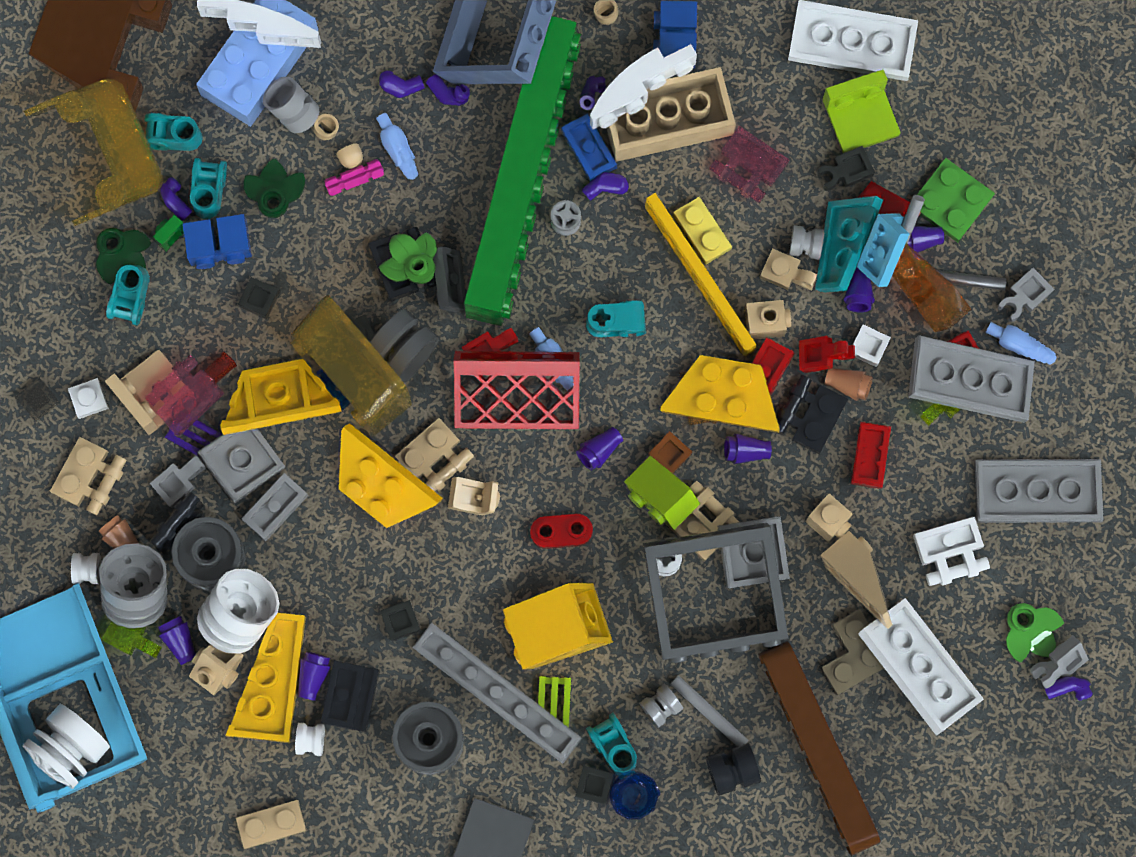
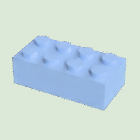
[196,0,318,127]

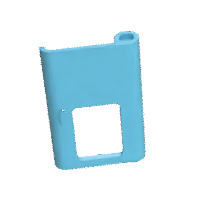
[0,583,147,813]

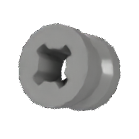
[551,200,581,236]

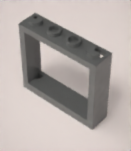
[643,523,789,663]

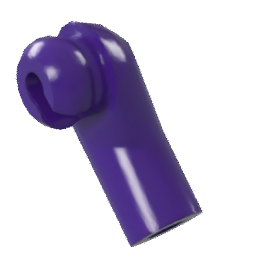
[159,177,192,221]
[1044,676,1093,701]

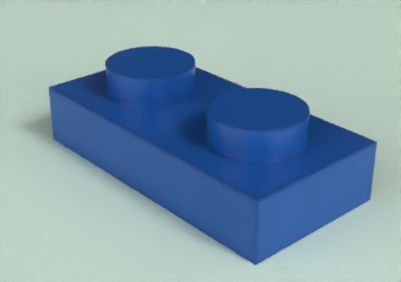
[561,113,617,182]

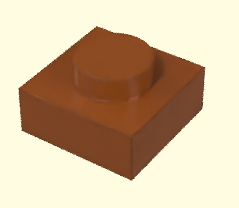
[648,431,693,474]

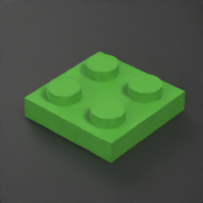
[917,158,995,243]

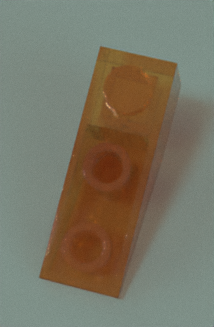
[892,243,972,332]

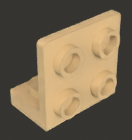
[105,350,197,435]

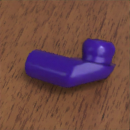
[379,71,425,98]
[426,74,470,106]
[580,75,606,110]
[582,172,629,200]

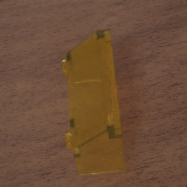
[24,79,163,226]
[290,295,412,436]

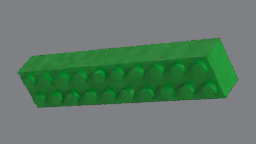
[464,16,581,326]

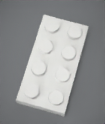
[788,0,918,81]
[858,598,984,736]

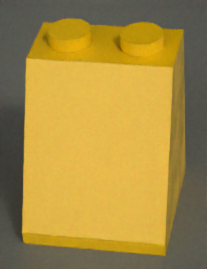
[503,583,613,669]

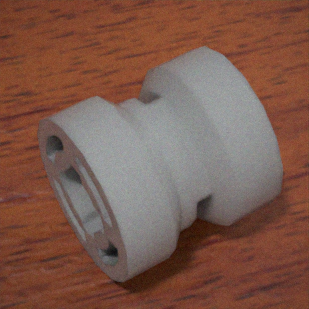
[789,225,824,260]
[639,684,684,728]

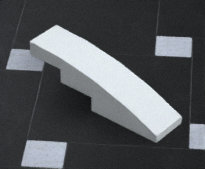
[197,0,321,48]

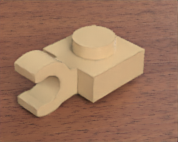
[760,248,817,291]

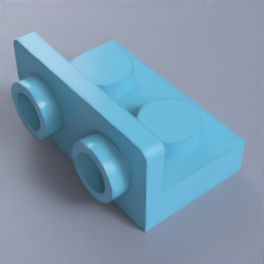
[857,213,910,287]

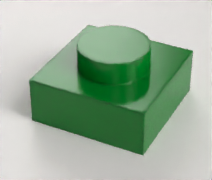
[153,215,184,252]

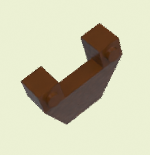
[29,0,172,116]

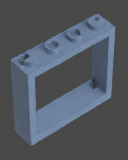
[433,0,556,85]

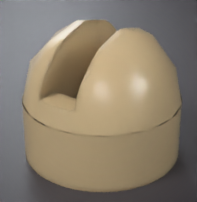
[594,0,619,25]
[313,114,339,140]
[336,143,363,169]

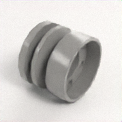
[99,544,168,628]

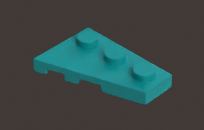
[815,196,883,293]

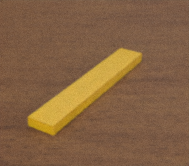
[645,193,757,357]

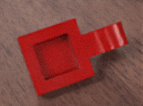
[462,328,519,351]
[799,335,855,373]

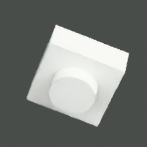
[853,325,891,367]
[68,378,109,419]

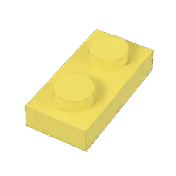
[673,197,732,265]

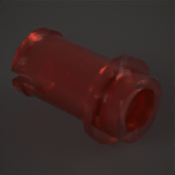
[196,351,237,391]

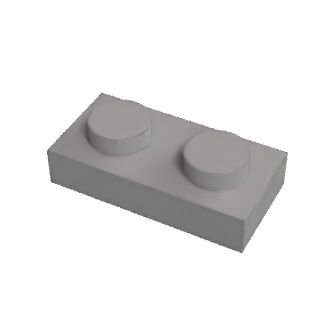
[242,473,308,541]

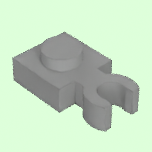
[997,268,1055,322]

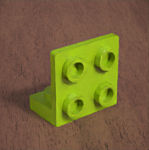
[823,69,900,153]

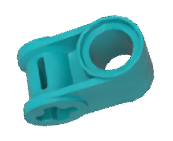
[141,113,203,151]
[190,158,227,219]
[106,265,150,326]
[586,301,646,338]
[585,712,637,776]

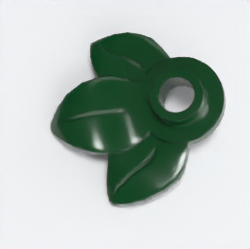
[244,159,305,218]
[96,228,152,284]

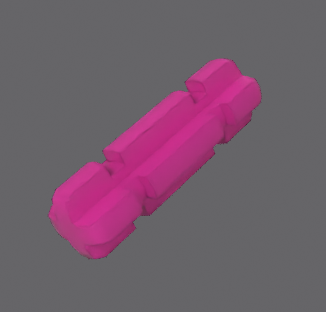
[325,159,384,196]

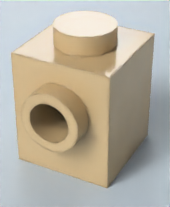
[744,300,791,340]
[805,493,853,543]

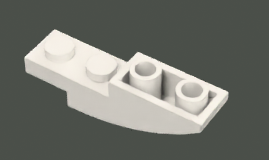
[590,44,697,130]

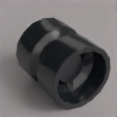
[706,743,761,796]

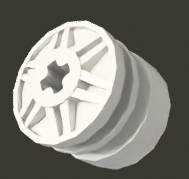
[197,569,280,654]
[22,703,110,789]

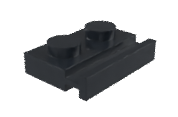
[320,660,380,733]

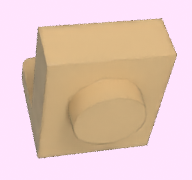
[448,477,500,515]

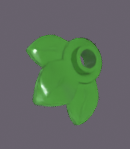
[379,232,437,284]
[1006,603,1064,662]

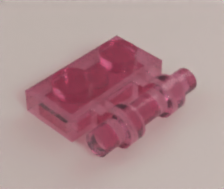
[709,126,789,203]
[145,355,225,436]

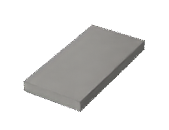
[908,335,1035,423]
[975,459,1103,523]

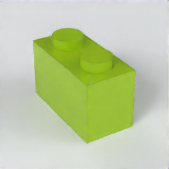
[624,456,700,530]

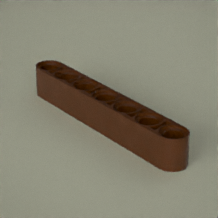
[758,641,881,856]

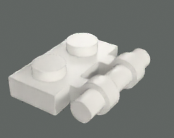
[913,517,990,586]

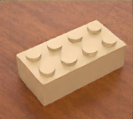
[601,67,736,162]

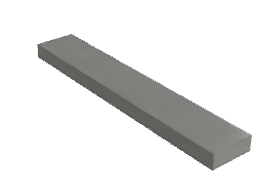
[412,623,582,764]

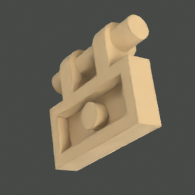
[393,418,474,492]
[50,437,127,516]
[665,481,739,562]

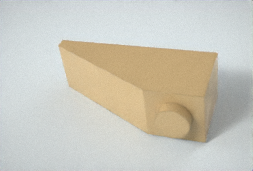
[821,531,892,629]

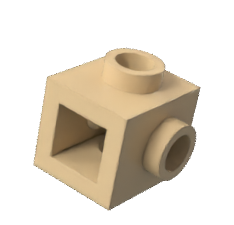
[189,644,244,695]

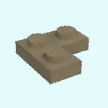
[821,609,885,696]

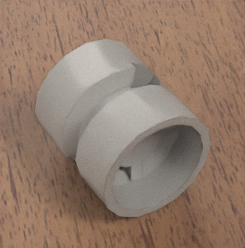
[263,76,320,133]

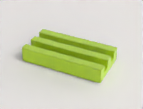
[538,676,571,728]

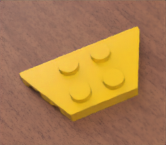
[660,355,780,433]
[220,359,342,435]
[339,423,443,528]

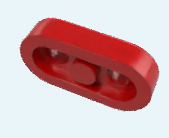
[530,514,593,549]

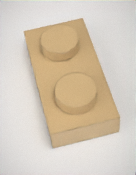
[236,800,307,849]

